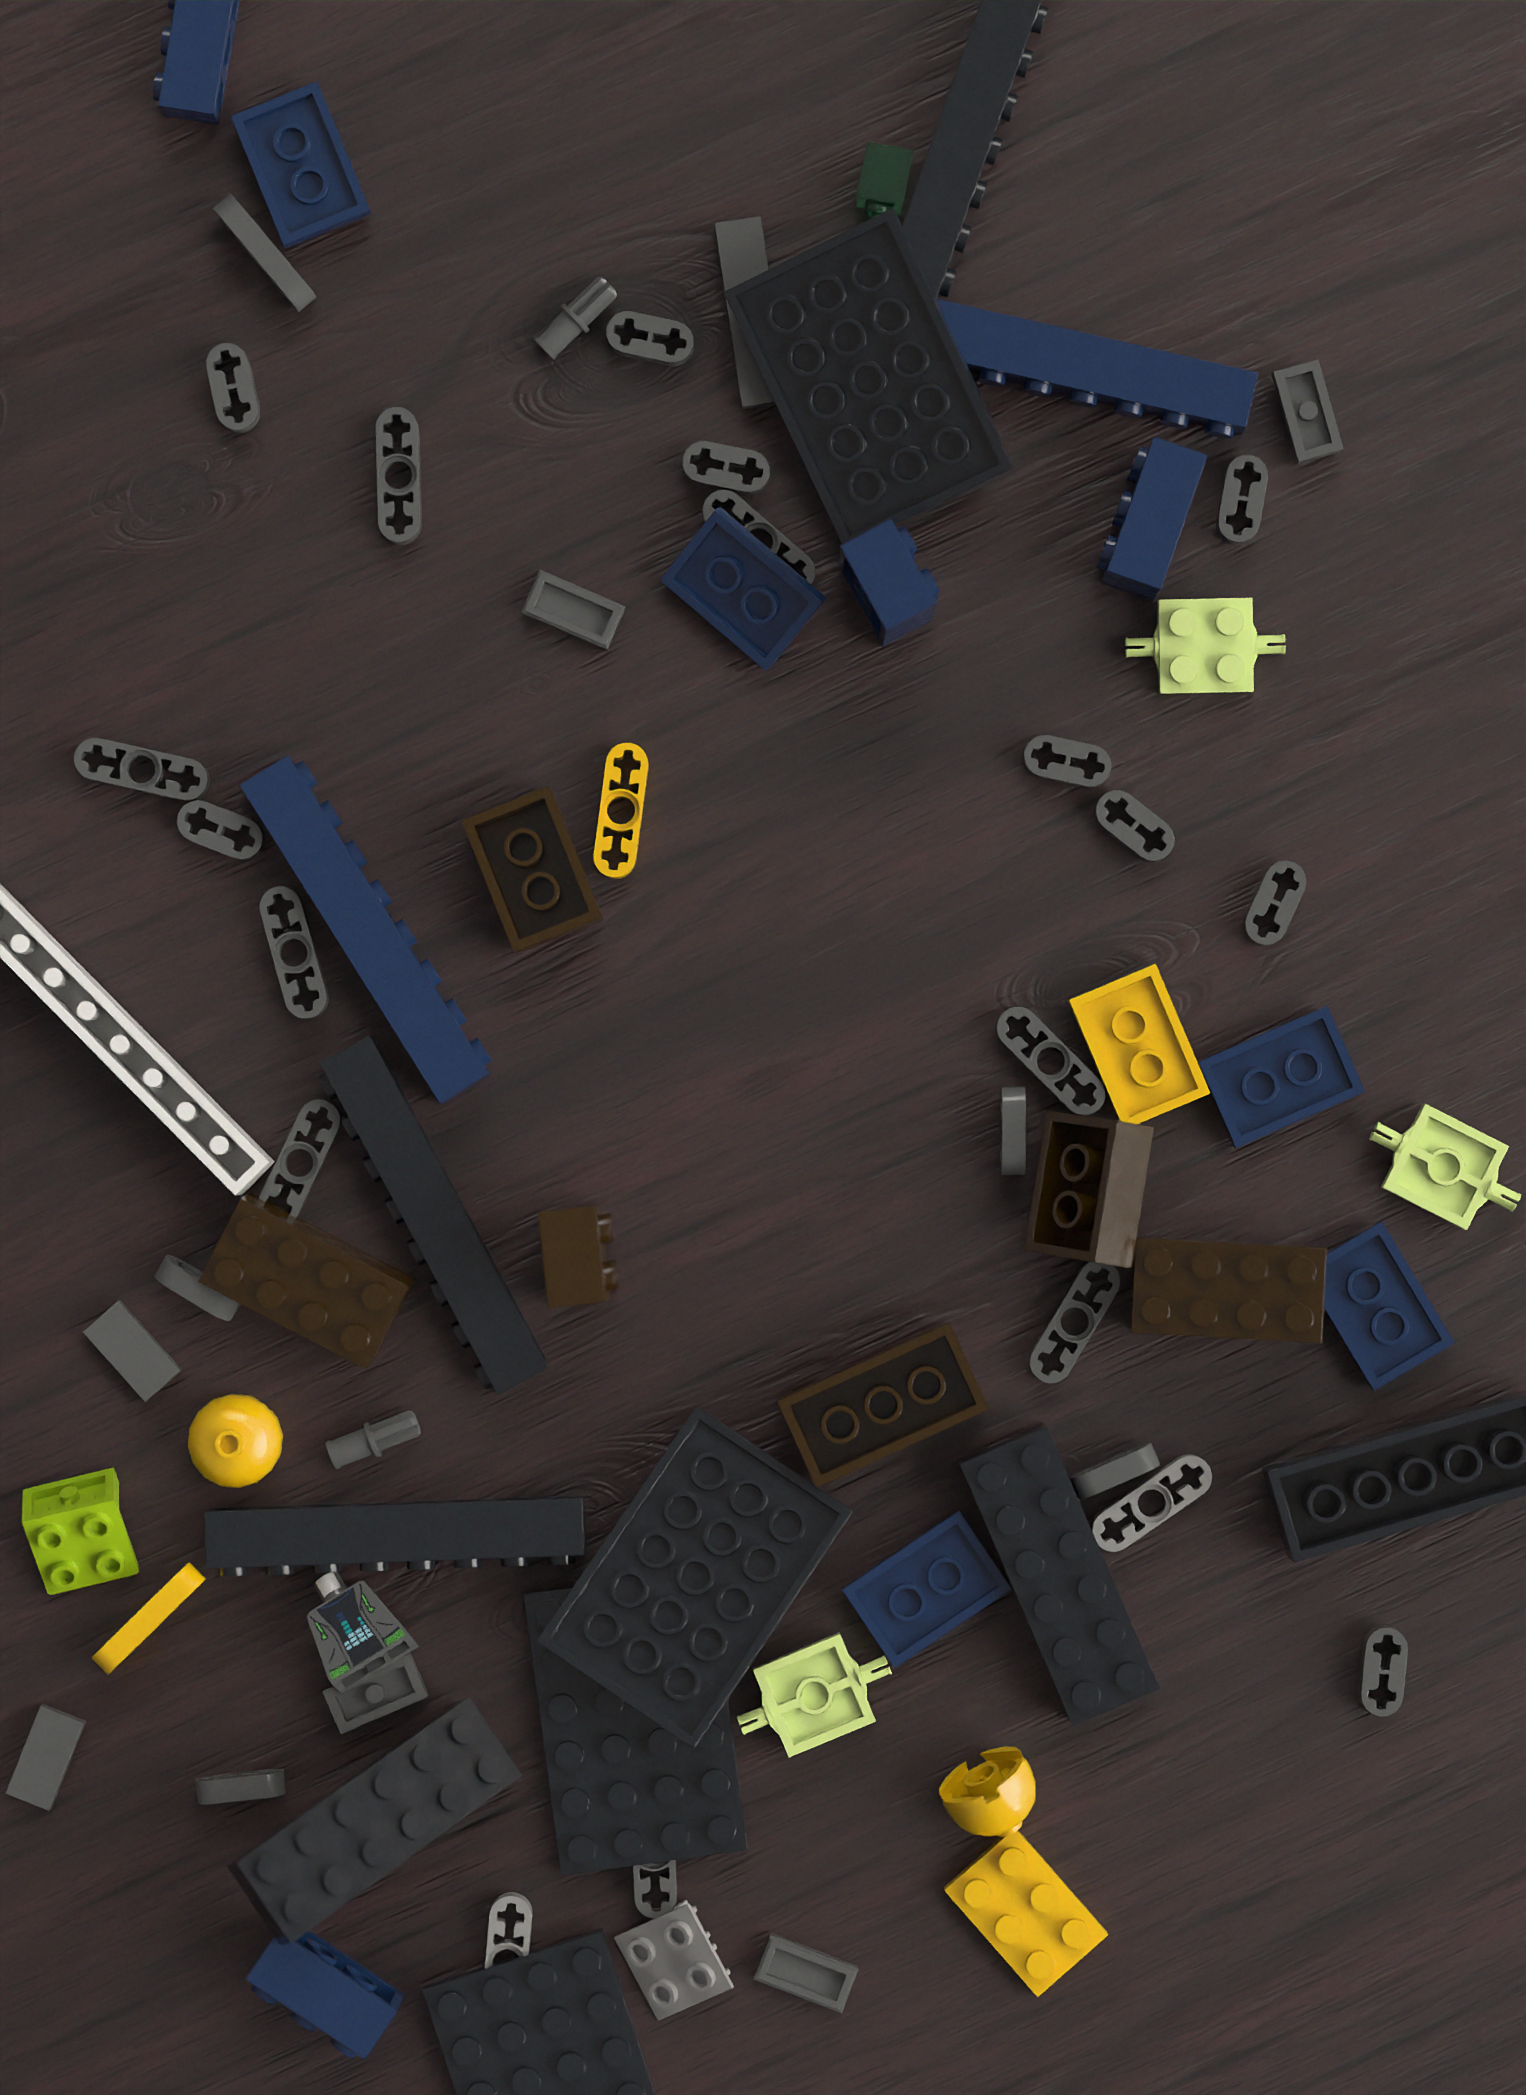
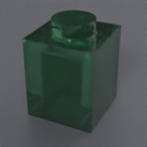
[856,142,914,217]

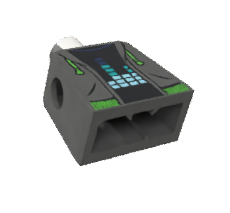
[307,1572,419,1694]

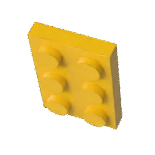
[1068,964,1210,1124]
[944,1830,1108,1997]

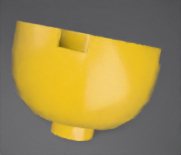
[188,1394,283,1488]
[939,1746,1035,1837]

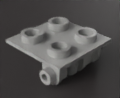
[614,1900,734,2021]

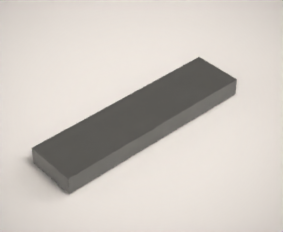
[715,216,776,409]

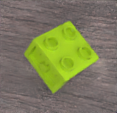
[22,1467,139,1595]

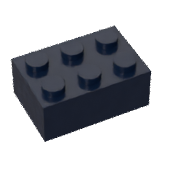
[1096,437,1208,601]
[838,519,940,647]
[246,1930,405,2059]

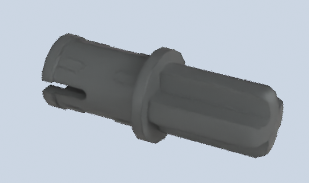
[533,277,617,360]
[326,1411,421,1469]

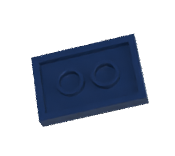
[231,81,372,249]
[660,507,827,671]
[1198,1006,1365,1148]
[1324,1221,1455,1391]
[842,1509,1012,1668]

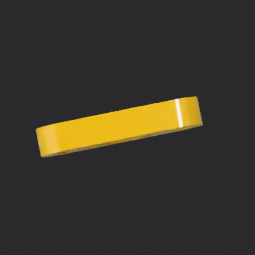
[594,743,649,879]
[92,1562,206,1675]

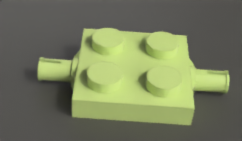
[1125,598,1286,694]
[1369,1104,1521,1230]
[737,1632,892,1757]

